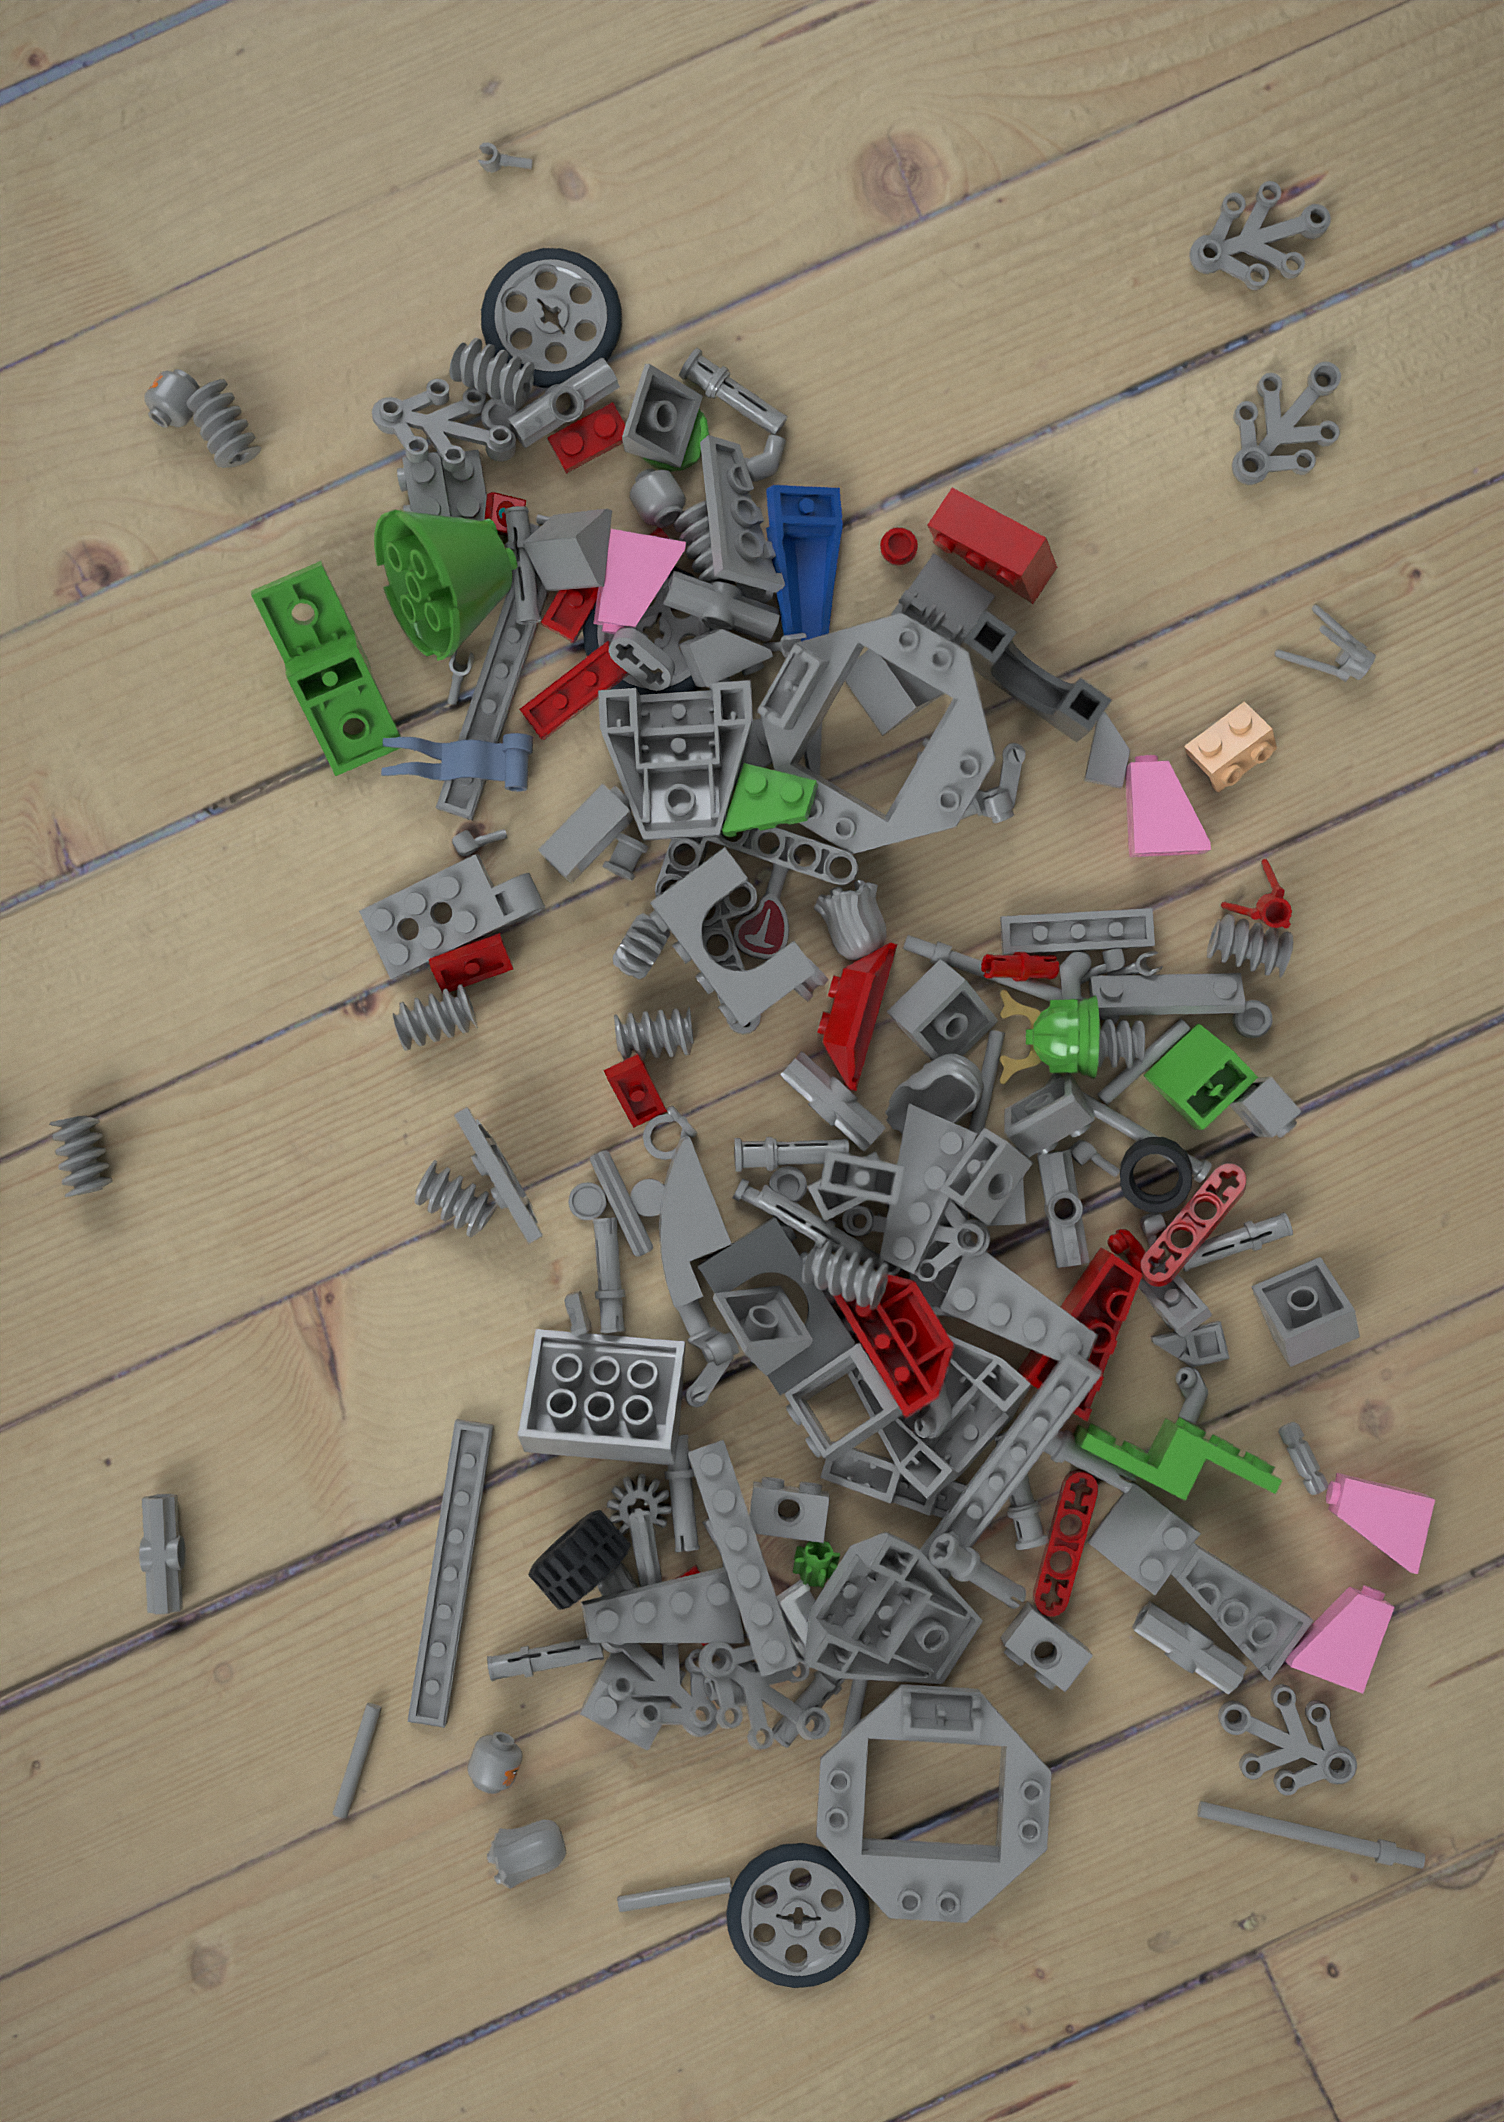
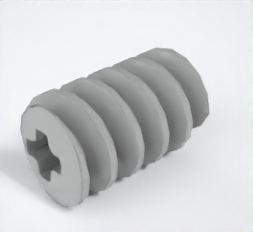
[449,338,535,409]
[187,379,261,468]
[673,501,730,584]
[1207,914,1293,978]
[393,985,478,1051]
[614,1007,694,1060]
[1098,1020,1145,1068]
[49,1115,113,1198]
[415,1160,498,1237]
[802,1241,888,1311]

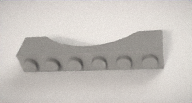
[687,1440,798,1677]

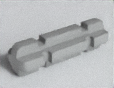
[1279,1422,1328,1495]

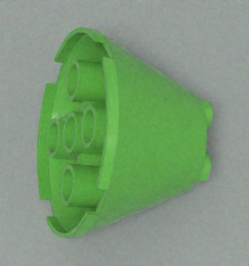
[374,510,517,661]

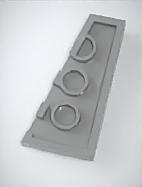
[880,1103,979,1275]
[1171,1542,1314,1682]

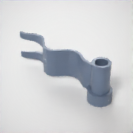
[381,733,533,791]

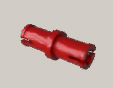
[981,952,1059,982]

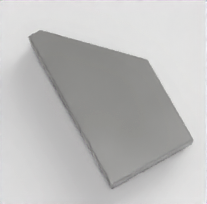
[1084,712,1130,789]
[564,1291,592,1337]
[1151,1321,1230,1367]

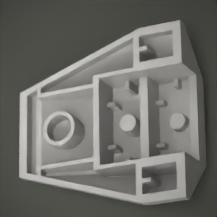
[598,680,753,840]
[847,1335,1032,1499]
[804,1532,983,1684]

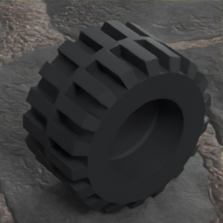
[528,1510,631,1610]

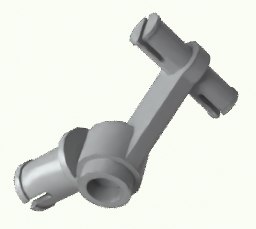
[961,743,1026,823]
[676,1299,739,1408]

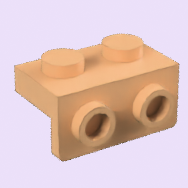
[1184,702,1277,792]

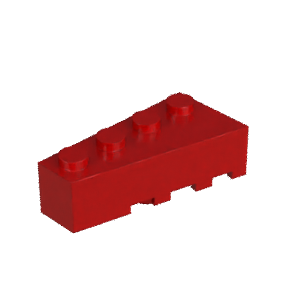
[1017,1247,1143,1422]

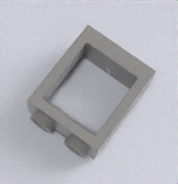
[538,784,634,883]
[784,1343,903,1462]

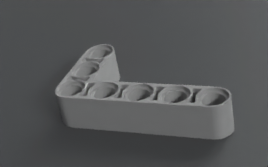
[655,811,859,898]

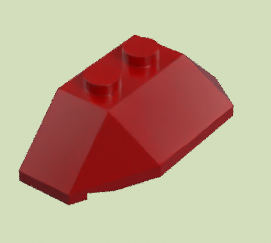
[817,942,898,1091]
[833,1274,955,1418]

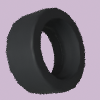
[1120,1137,1192,1213]

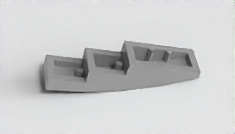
[820,1441,967,1518]

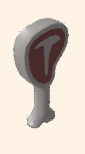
[733,846,801,960]

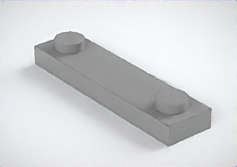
[1000,908,1155,955]
[1089,973,1246,1016]

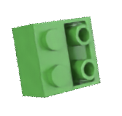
[1143,1023,1258,1130]

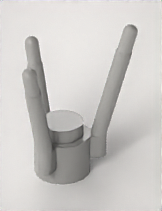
[1275,605,1376,682]

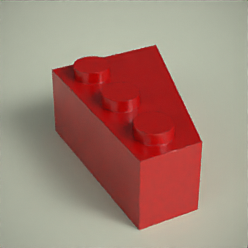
[927,487,1058,604]

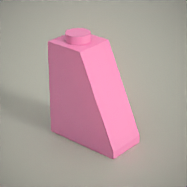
[593,529,686,634]
[1125,755,1211,857]
[1326,1473,1435,1574]
[1285,1585,1394,1694]

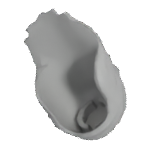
[885,1054,984,1134]

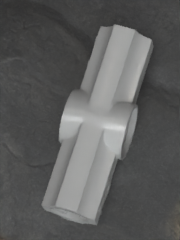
[507,358,620,448]
[663,571,780,642]
[780,1051,886,1151]
[1037,1150,1090,1268]
[139,1494,185,1614]
[1132,1601,1247,1695]

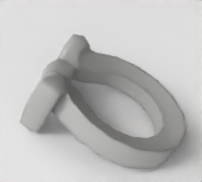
[643,1106,697,1160]

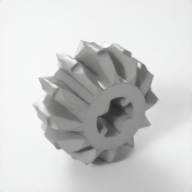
[613,913,670,980]
[607,1474,672,1535]

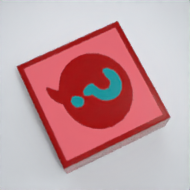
[484,492,526,537]

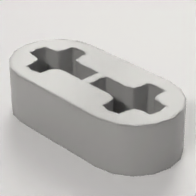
[609,627,675,691]

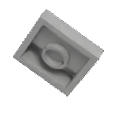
[397,449,487,521]

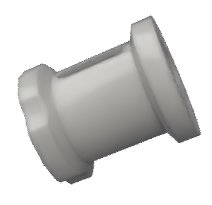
[602,833,649,881]

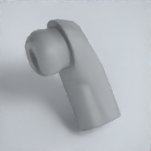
[914,1383,952,1439]

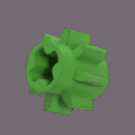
[792,1541,840,1588]

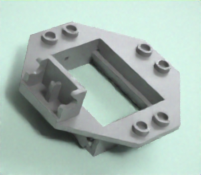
[758,613,996,854]
[816,1684,1051,1923]

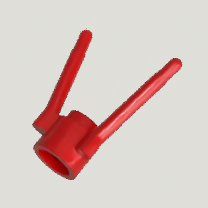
[1221,859,1292,929]

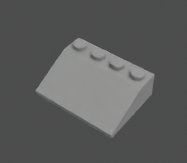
[518,1329,686,1465]

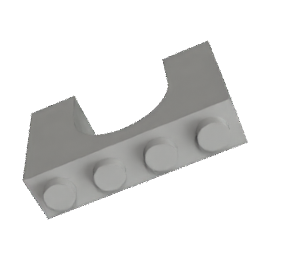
[649,848,817,1027]

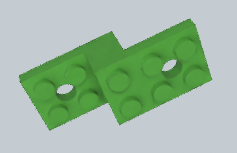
[251,561,401,776]
[1073,1417,1283,1500]

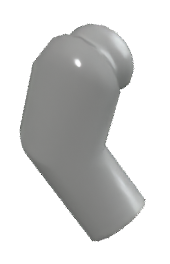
[744,435,786,482]
[1060,950,1091,1000]
[1176,1367,1208,1424]

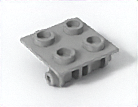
[891,553,995,647]

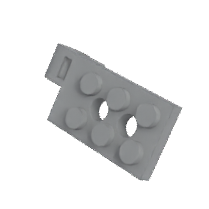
[359,854,546,979]

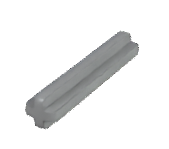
[590,1150,653,1257]
[628,1508,662,1587]

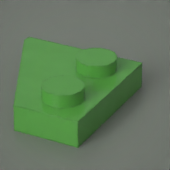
[722,763,819,837]

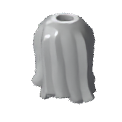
[814,880,887,960]
[487,1820,566,1889]

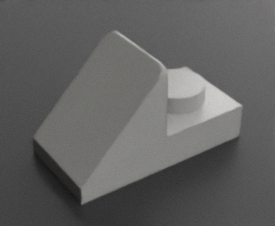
[1138,1261,1212,1338]

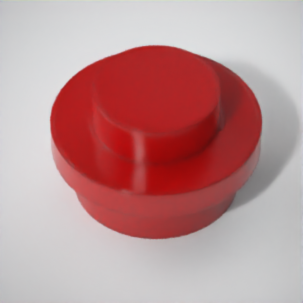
[880,527,918,566]

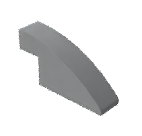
[659,1136,732,1308]

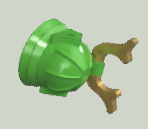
[999,990,1099,1084]

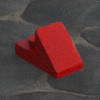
[604,1054,667,1128]

